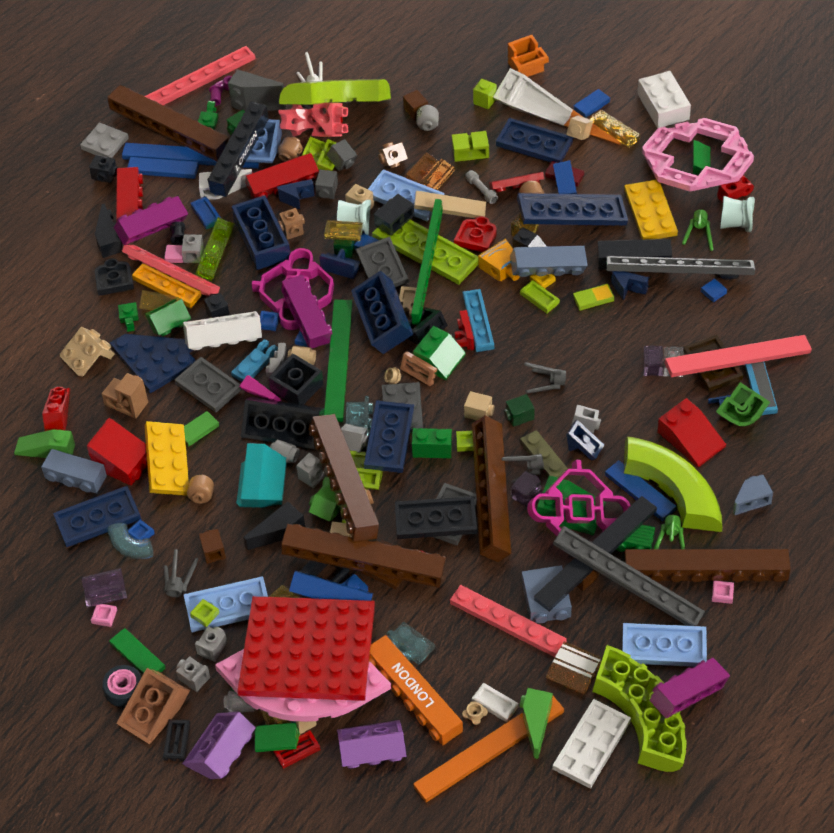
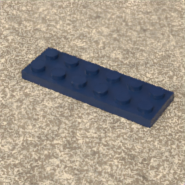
[517,193,628,225]

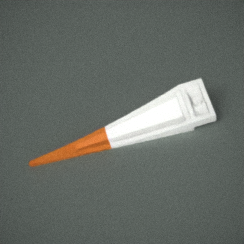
[493,68,621,145]

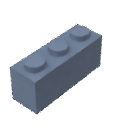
[41,449,107,494]

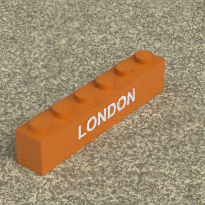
[370,635,463,746]

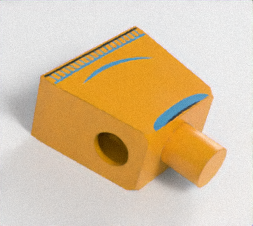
[478,239,520,281]

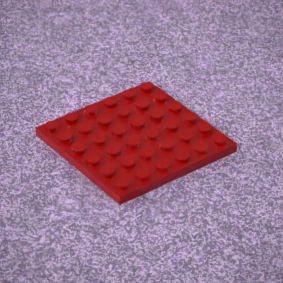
[237,596,375,701]

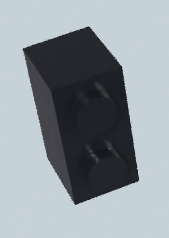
[374,194,415,236]

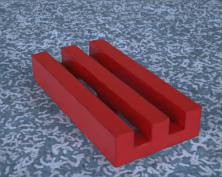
[273,730,321,769]

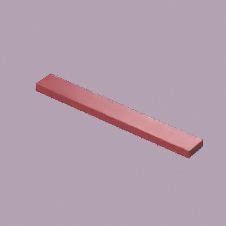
[145,46,255,105]
[664,335,812,377]

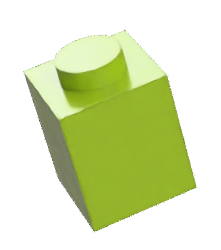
[473,79,497,109]

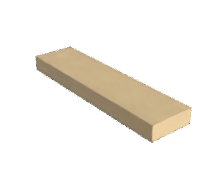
[414,191,486,218]

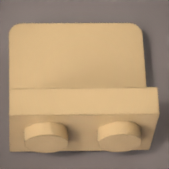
[60,327,115,377]

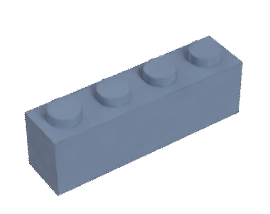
[510,246,588,277]

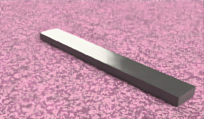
[606,256,755,275]
[553,526,705,626]

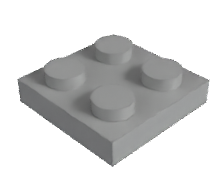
[80,123,129,158]

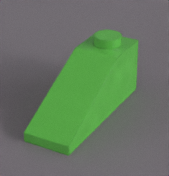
[14,430,75,458]
[520,688,553,759]

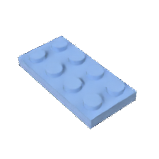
[368,169,444,221]
[184,576,268,632]
[622,623,707,667]

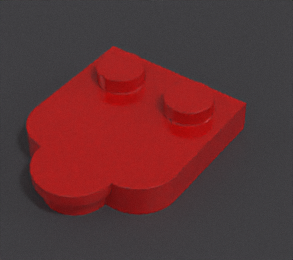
[454,216,497,252]

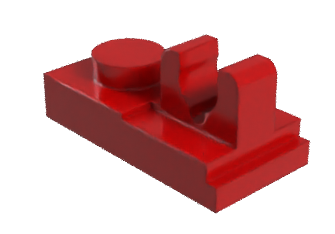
[455,310,474,350]

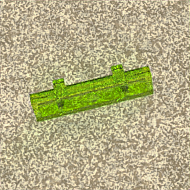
[195,217,234,281]

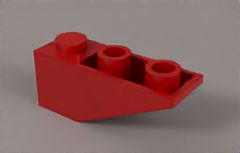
[42,387,70,431]

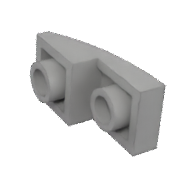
[266,343,287,377]

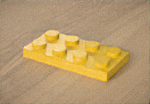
[624,180,678,240]
[144,421,189,496]

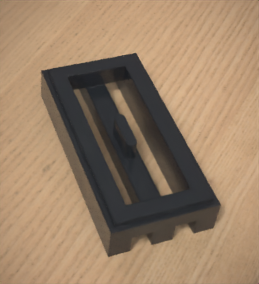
[163,719,191,761]

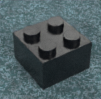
[269,353,324,405]

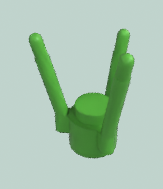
[682,210,713,251]
[654,515,685,549]

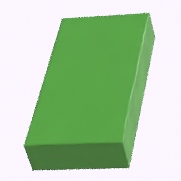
[184,411,219,447]

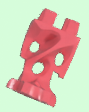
[278,103,348,137]

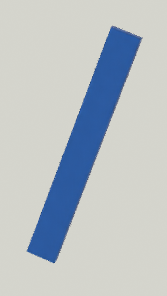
[122,143,260,169]

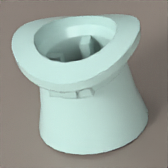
[721,196,755,232]
[337,200,371,235]

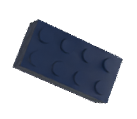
[232,195,290,270]
[351,271,413,354]

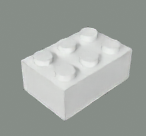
[638,71,691,128]

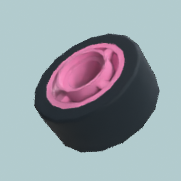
[103,665,142,707]

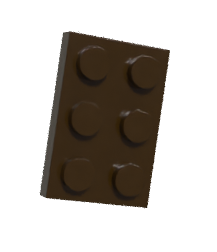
[683,335,743,392]

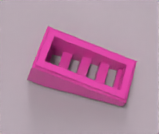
[239,375,281,401]

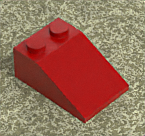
[657,398,726,467]

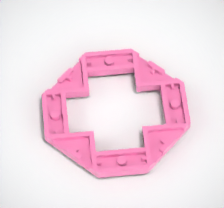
[642,118,754,192]

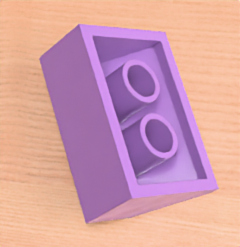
[182,711,256,779]
[337,720,406,768]

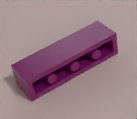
[113,196,188,245]
[281,275,332,348]
[649,658,730,719]

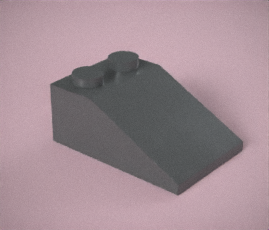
[228,69,286,111]

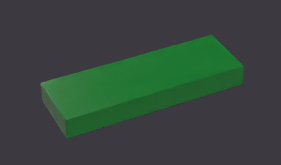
[109,628,166,674]

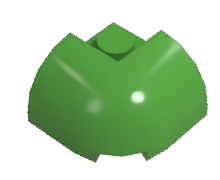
[716,382,770,426]

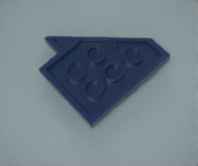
[110,334,196,393]

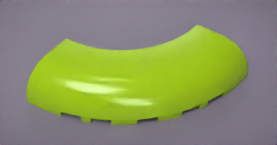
[279,79,391,105]
[624,436,722,532]
[592,645,687,772]

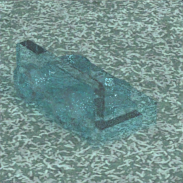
[346,396,373,435]
[387,622,435,665]

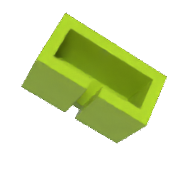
[452,131,489,162]

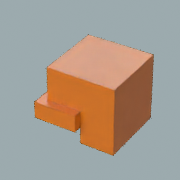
[508,35,549,77]

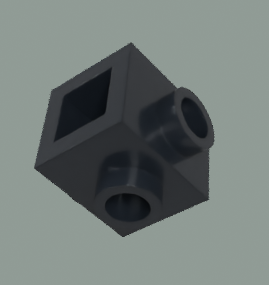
[89,155,118,183]

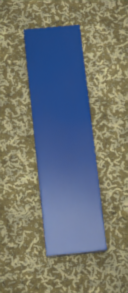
[127,157,199,179]
[605,460,676,522]
[289,571,373,601]

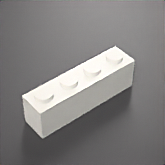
[183,311,262,350]

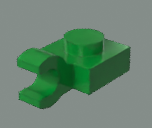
[198,101,218,130]
[118,302,139,332]

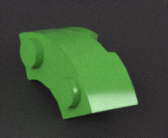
[309,477,340,521]

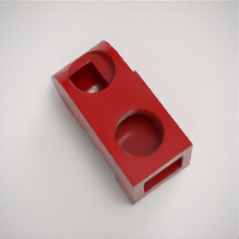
[717,175,754,203]

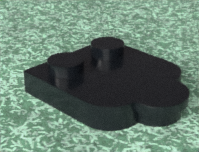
[94,258,134,296]

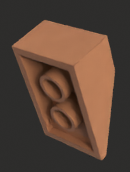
[116,668,190,744]

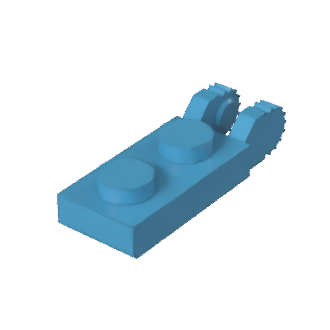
[231,339,278,382]

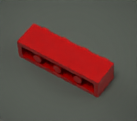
[245,153,319,199]
[116,167,143,221]

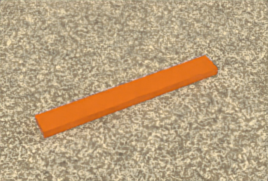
[413,696,564,803]

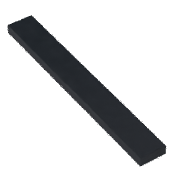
[534,496,657,612]

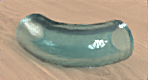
[107,523,154,559]

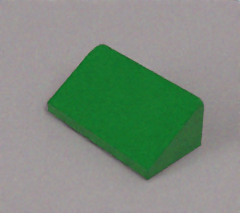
[693,140,710,174]
[255,723,300,752]

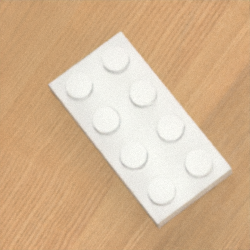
[553,699,631,789]

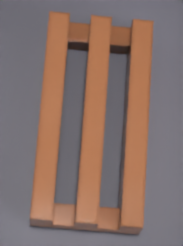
[400,351,437,386]

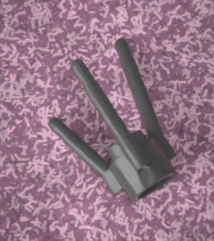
[524,362,566,393]
[501,454,544,484]
[164,549,198,597]

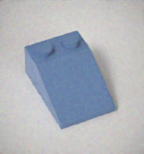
[246,119,282,163]

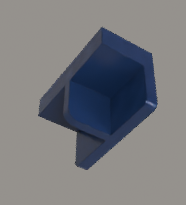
[319,249,361,279]

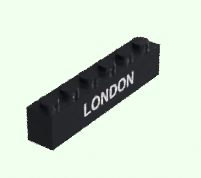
[207,101,269,197]

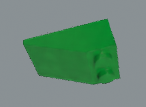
[537,475,606,536]

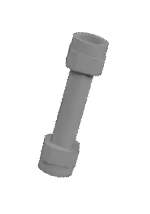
[465,170,498,204]

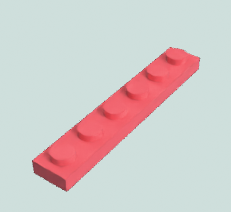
[122,245,220,296]
[450,585,567,658]

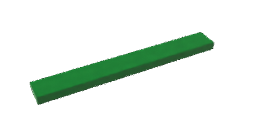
[411,199,443,325]
[324,300,353,422]

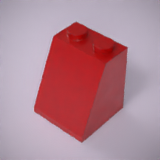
[87,418,148,486]

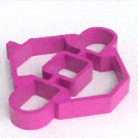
[252,248,334,330]
[527,460,631,536]

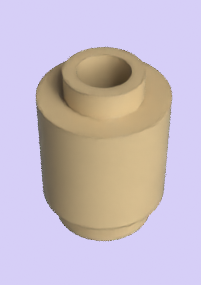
[288,346,316,365]

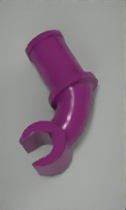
[209,76,232,106]

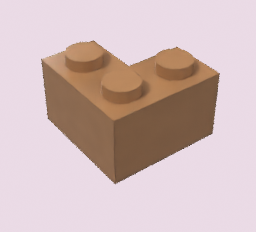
[102,373,148,419]

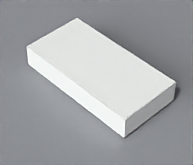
[472,683,519,722]

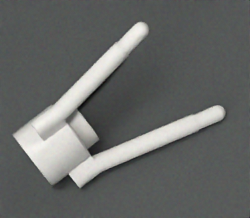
[296,52,323,82]

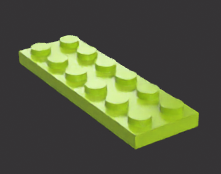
[372,220,478,285]

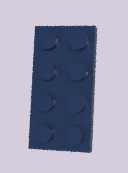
[496,118,573,163]
[364,401,414,473]
[53,486,141,547]

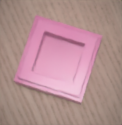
[164,245,183,263]
[712,581,734,604]
[91,603,117,627]

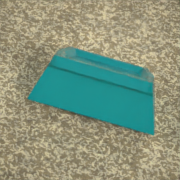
[236,443,287,508]

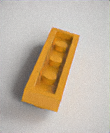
[132,263,201,308]

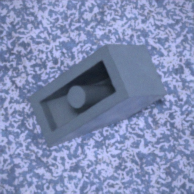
[733,475,773,515]

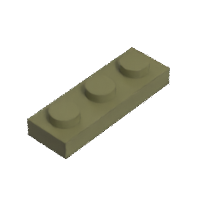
[520,430,568,478]

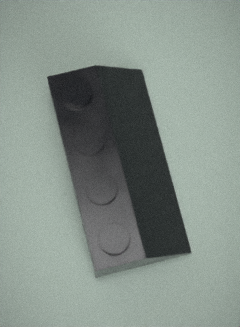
[241,397,325,449]

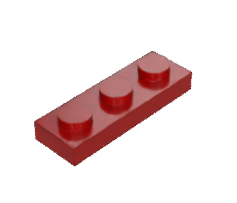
[489,172,544,192]

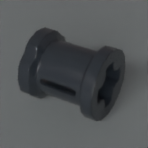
[170,221,185,245]

